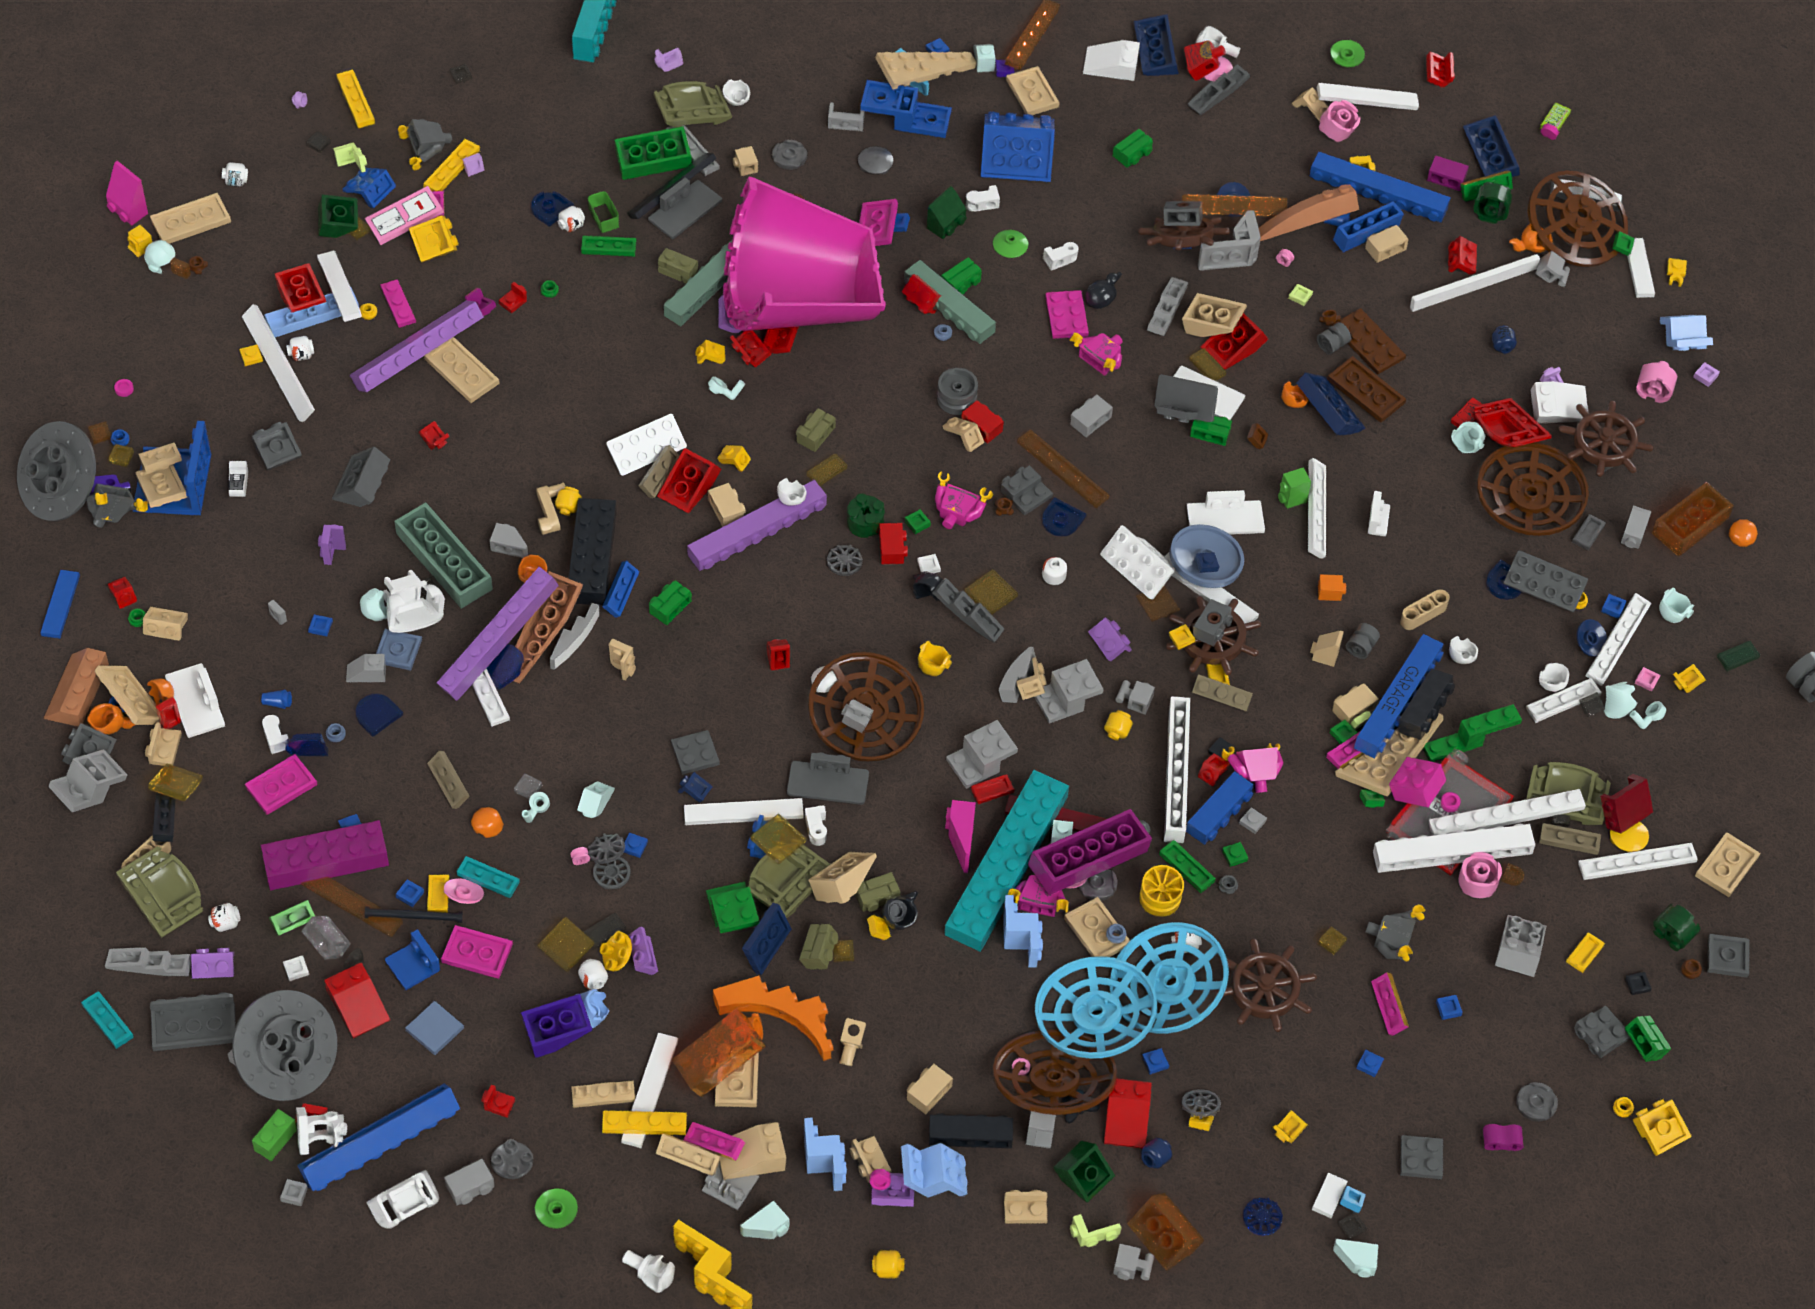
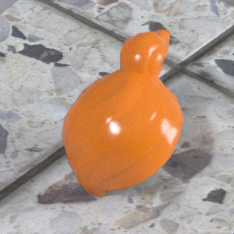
[1509,224,1553,253]
[87,703,135,735]

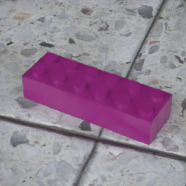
[1028,809,1152,895]
[261,820,389,891]

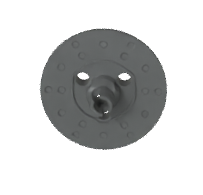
[17,421,96,521]
[232,990,337,1101]

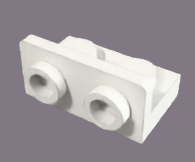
[1368,491,1390,536]

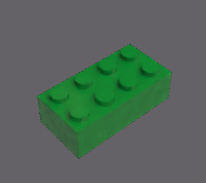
[615,126,692,180]

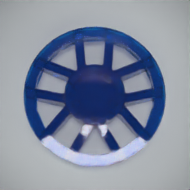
[1243,1198,1283,1236]

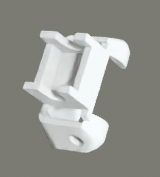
[383,570,445,633]
[367,1170,439,1228]

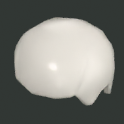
[722,80,751,106]
[777,478,807,506]
[1449,636,1478,664]
[1539,663,1569,692]
[811,666,838,693]

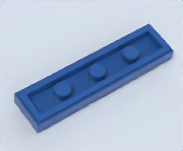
[40,570,80,639]

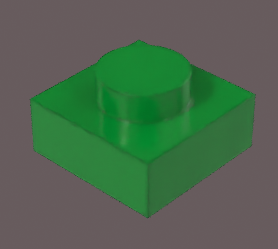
[1612,231,1635,256]
[905,509,931,534]
[1330,720,1358,744]
[1360,789,1385,808]
[1222,842,1248,867]

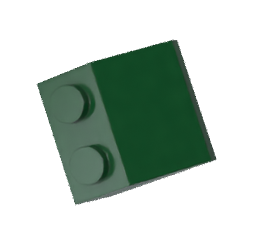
[927,186,966,239]
[318,195,358,238]
[1054,1140,1115,1203]

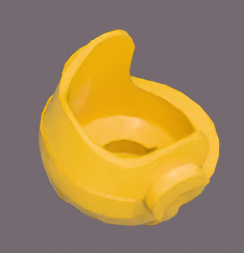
[918,641,952,676]

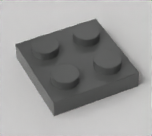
[671,730,720,775]
[1707,934,1749,978]
[1400,1135,1443,1179]

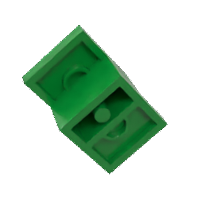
[706,882,759,934]

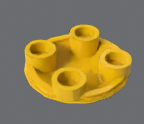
[1610,822,1649,852]
[600,931,632,971]

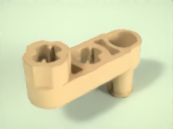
[536,482,566,535]

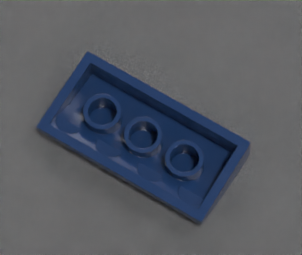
[1134,14,1179,76]
[1463,115,1520,177]
[1296,373,1365,435]

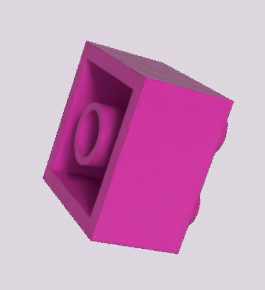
[1389,757,1446,807]

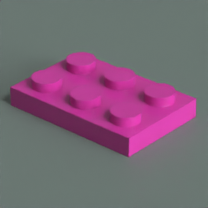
[859,199,898,246]
[1045,290,1089,339]
[245,754,317,815]
[441,925,513,979]

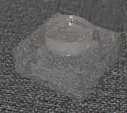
[514,774,542,799]

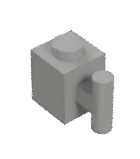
[1536,251,1570,287]
[1115,680,1155,714]
[841,699,874,733]
[1113,1244,1154,1280]

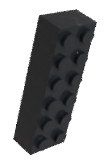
[569,498,617,605]

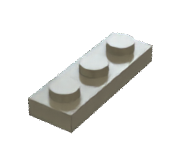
[638,445,680,498]
[1192,674,1253,712]
[427,751,469,809]
[1539,823,1601,855]

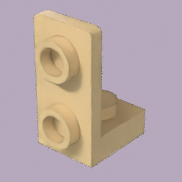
[1292,87,1328,122]
[942,417,984,452]
[1016,657,1047,700]

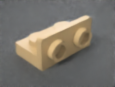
[138,443,182,472]
[143,607,188,641]
[609,639,636,681]
[145,722,182,767]
[850,1136,891,1183]
[1004,1190,1047,1223]

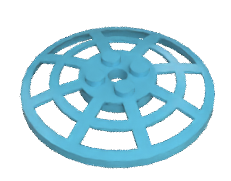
[1110,922,1229,1034]
[1035,956,1157,1059]

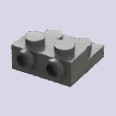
[251,422,302,471]
[1001,465,1053,516]
[61,723,117,765]
[1574,1005,1631,1059]

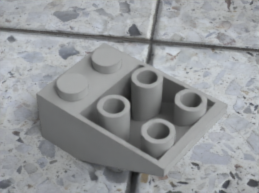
[1495,915,1546,977]

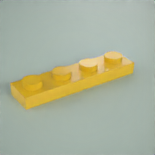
[336,70,375,128]
[423,139,480,191]
[602,1111,687,1135]

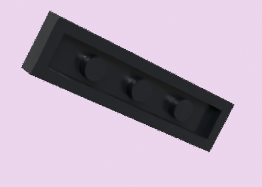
[152,785,176,842]

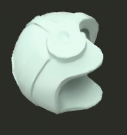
[144,240,175,274]
[1451,421,1485,453]
[1659,587,1694,623]
[360,588,387,621]

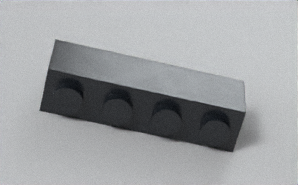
[1399,669,1455,740]
[929,1113,1013,1149]

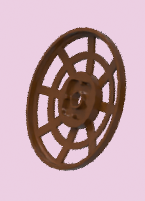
[1528,170,1628,267]
[1477,443,1589,536]
[808,652,924,762]
[993,1030,1117,1115]

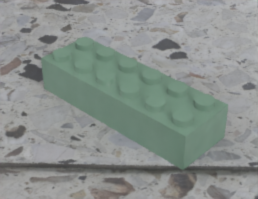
[395,502,493,609]

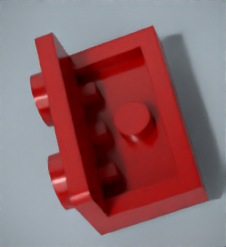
[1426,51,1455,87]
[1448,236,1477,275]
[902,274,941,314]
[763,326,799,354]
[730,330,772,367]

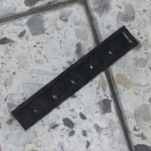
[627,153,716,219]

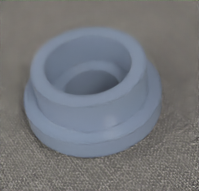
[934,324,952,341]
[326,723,346,742]
[1106,924,1126,943]

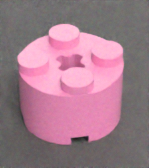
[1319,100,1360,142]
[1636,361,1677,403]
[1458,852,1502,898]

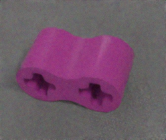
[1483,1124,1524,1151]

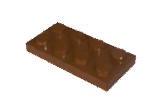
[1333,308,1406,375]
[1327,356,1406,423]

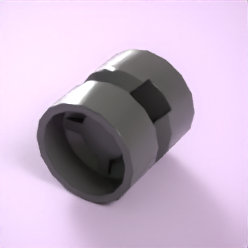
[1317,322,1351,355]
[1346,623,1380,659]

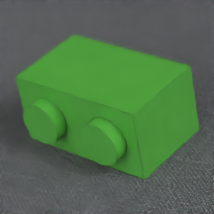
[1278,467,1311,509]
[269,900,316,936]
[252,1109,297,1161]

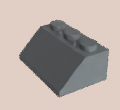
[332,446,390,507]

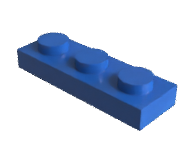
[602,560,640,617]

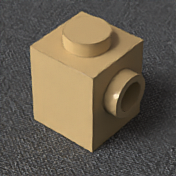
[733,146,758,176]

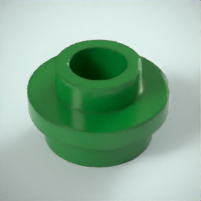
[541,280,559,298]
[128,608,146,627]

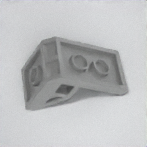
[1198,210,1261,270]

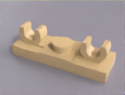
[572,1081,635,1108]
[656,1133,721,1176]

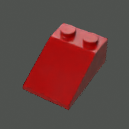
[275,263,326,313]
[1201,313,1268,370]
[657,448,722,514]
[324,963,390,1038]
[1104,1079,1152,1148]

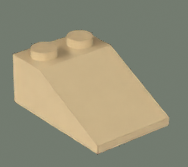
[1182,293,1247,337]
[809,852,877,904]
[719,1122,786,1180]

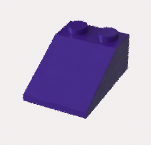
[521,994,593,1058]

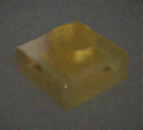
[349,218,371,240]
[108,444,134,467]
[1318,927,1347,955]
[833,940,854,962]

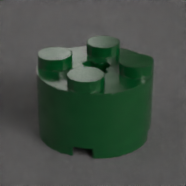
[1473,182,1512,224]
[847,494,885,538]
[1653,904,1700,952]

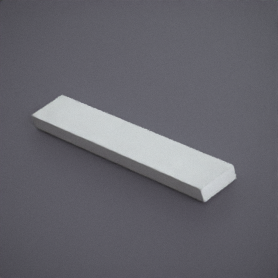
[1317,83,1419,110]
[317,251,362,322]
[1308,458,1326,558]
[1165,553,1259,623]
[1585,593,1651,686]
[684,798,803,825]
[1578,843,1698,880]
[621,1033,678,1148]

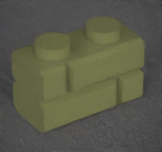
[658,248,698,284]
[796,408,836,452]
[855,872,900,912]
[799,924,838,969]

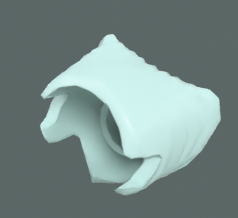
[1604,682,1638,719]

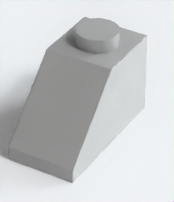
[1621,506,1651,549]
[490,523,528,558]
[346,654,386,682]

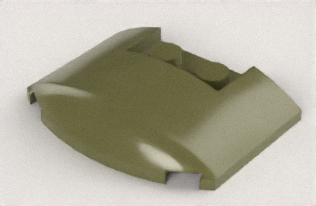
[653,81,732,128]
[1526,762,1611,825]
[748,839,830,918]
[116,846,203,938]

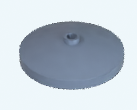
[1169,524,1244,588]

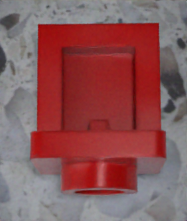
[418,421,450,450]

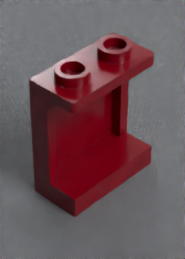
[1600,774,1653,833]

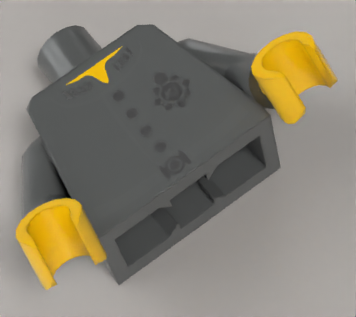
[398,119,452,170]
[86,484,148,528]
[1366,904,1425,961]

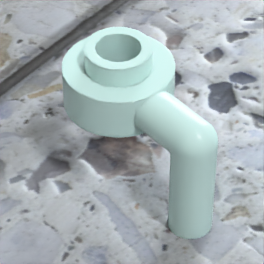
[708,376,745,400]
[1630,701,1666,729]
[522,792,550,823]

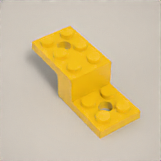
[674,1220,752,1309]

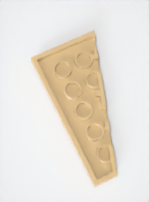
[876,52,977,90]
[1335,714,1443,796]

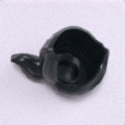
[1086,272,1122,309]
[913,571,943,601]
[882,891,918,930]

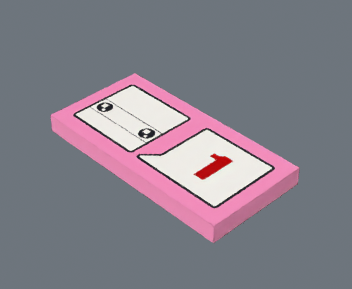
[365,186,444,245]

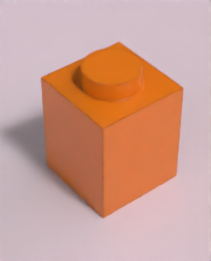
[1318,574,1346,601]

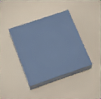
[376,629,422,671]
[405,1001,464,1055]

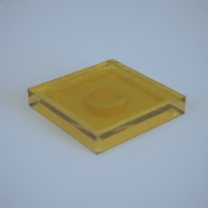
[964,569,1018,615]
[148,764,203,801]
[750,813,807,865]
[537,917,595,972]

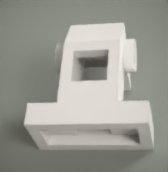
[296,1107,347,1155]

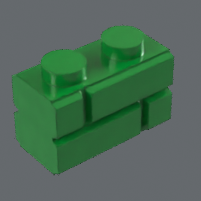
[1113,129,1153,168]
[941,257,982,295]
[1190,416,1232,446]
[649,580,692,625]
[1625,1016,1671,1062]

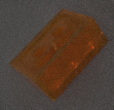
[1127,1193,1204,1271]

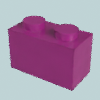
[1427,155,1469,191]

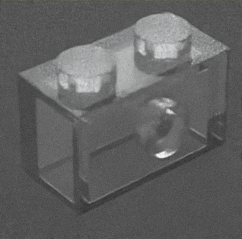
[302,916,351,959]

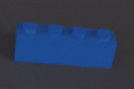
[1333,201,1404,252]
[1186,771,1253,845]

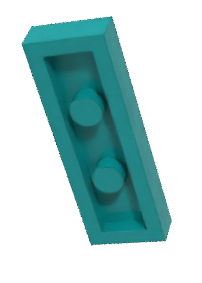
[457,856,520,898]
[81,991,134,1049]

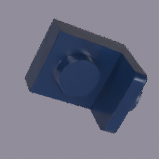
[677,772,712,803]

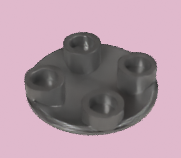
[858,146,893,174]
[491,1139,533,1179]

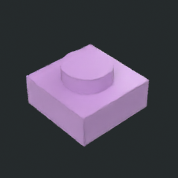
[463,153,484,177]
[1693,362,1720,387]

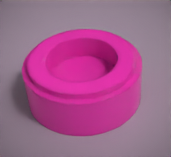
[1541,124,1559,140]
[114,379,134,397]
[1440,792,1461,812]
[870,1169,891,1190]

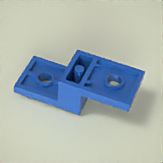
[860,80,952,138]

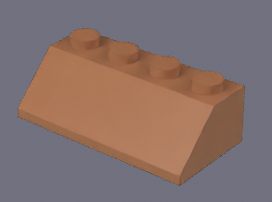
[44,648,109,727]

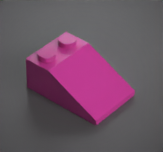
[106,161,148,225]
[945,800,976,873]

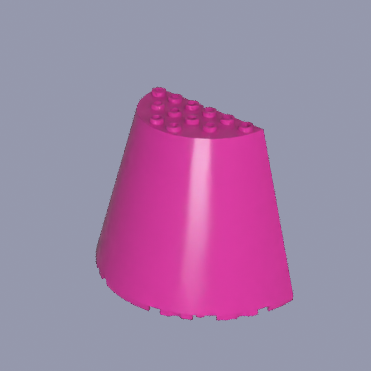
[723,177,886,331]

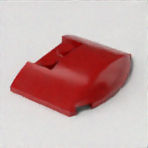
[1474,398,1552,447]

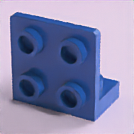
[342,167,396,208]
[385,929,440,990]

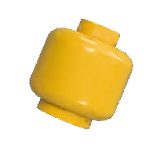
[555,487,582,516]
[1104,710,1133,740]
[872,1250,905,1278]

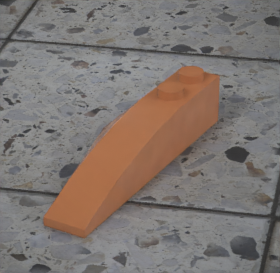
[1258,184,1359,241]
[502,571,583,684]

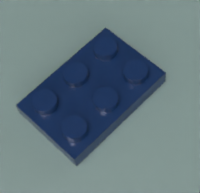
[742,903,792,975]

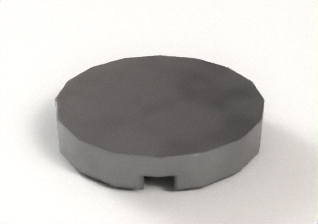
[772,140,807,170]
[1079,869,1118,901]
[1516,1082,1558,1122]

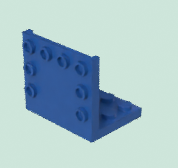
[981,112,1055,182]
[133,421,211,515]

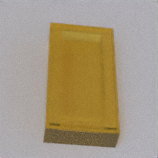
[1189,348,1227,381]
[807,453,847,486]

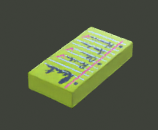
[1540,103,1571,131]

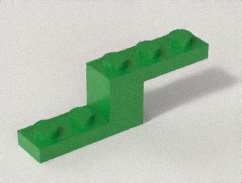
[1423,704,1522,762]

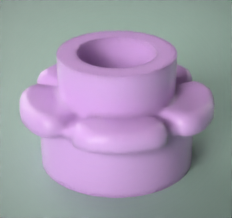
[292,91,307,109]

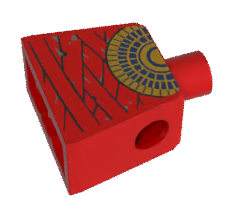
[1184,40,1226,80]

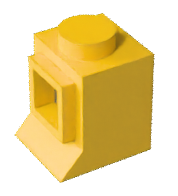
[128,225,152,258]

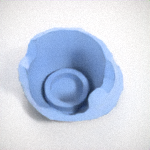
[576,989,610,1028]

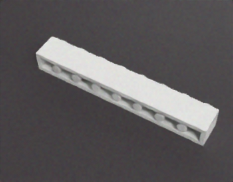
[1164,696,1190,843]
[1373,824,1535,873]

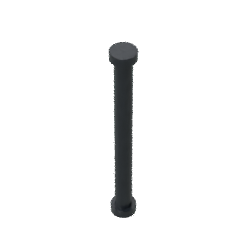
[365,906,463,923]

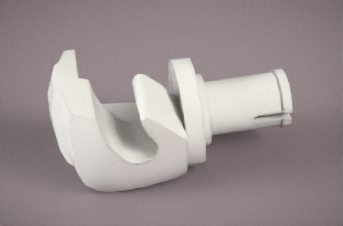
[1196,26,1241,58]
[622,1250,675,1293]

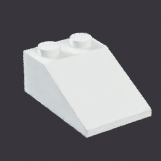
[1083,40,1140,81]
[1531,381,1588,423]

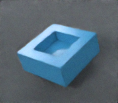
[1340,1186,1366,1213]

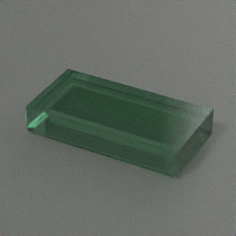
[1717,641,1760,672]

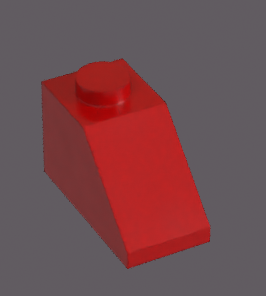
[767,639,790,670]

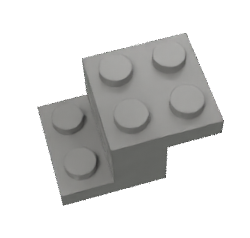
[1034,659,1103,724]
[946,720,1018,789]
[48,749,127,812]

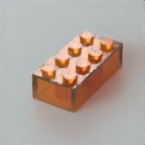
[1652,482,1734,557]
[672,1009,766,1097]

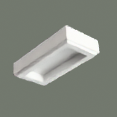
[1312,1173,1347,1218]

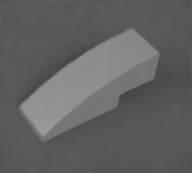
[999,647,1036,703]

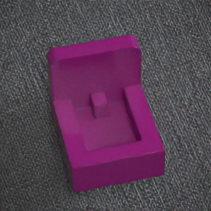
[465,288,497,316]

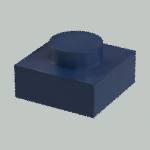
[1195,552,1219,573]

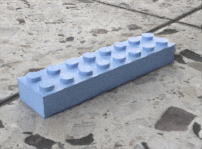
[264,287,359,337]

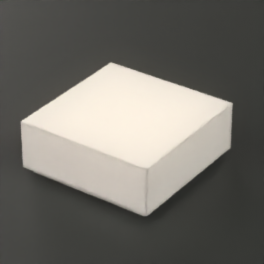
[917,554,941,573]
[283,955,309,981]

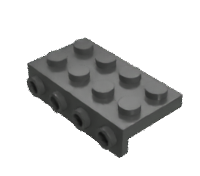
[150,992,236,1051]

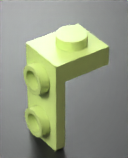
[333,142,367,172]
[1070,1214,1121,1247]

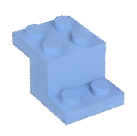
[1660,315,1713,351]
[1003,895,1043,967]
[804,1118,847,1191]
[901,1143,968,1198]

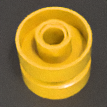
[1139,865,1184,917]

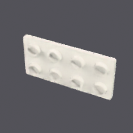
[1173,366,1245,420]
[606,414,687,476]
[1187,490,1265,534]
[1100,526,1174,600]
[165,664,225,738]

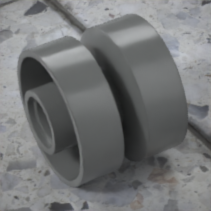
[1786,651,1815,703]

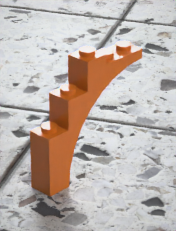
[713,976,834,1061]

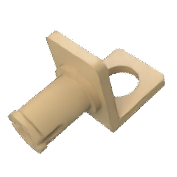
[840,1018,866,1066]

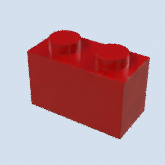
[961,400,1004,444]
[879,523,908,564]

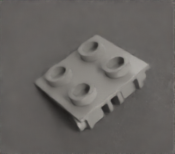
[702,1163,759,1210]

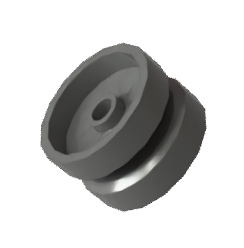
[937,368,978,415]

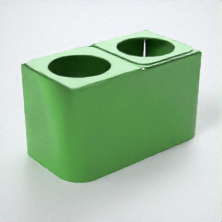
[588,192,619,233]

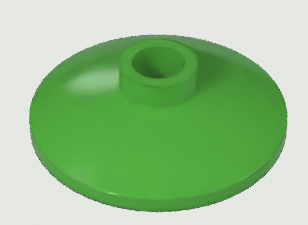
[1330,40,1365,67]
[993,230,1028,258]
[535,1189,578,1228]

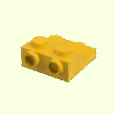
[409,216,459,262]
[1632,1099,1692,1156]

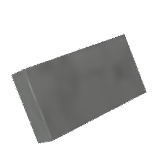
[1572,514,1606,551]

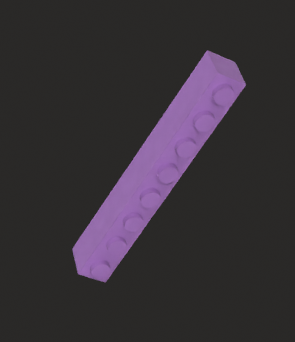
[350,300,483,392]
[687,480,827,571]
[437,567,559,701]

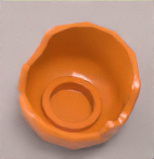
[1281,381,1309,408]
[1729,519,1758,547]
[518,554,548,583]
[147,678,174,705]
[471,807,504,838]

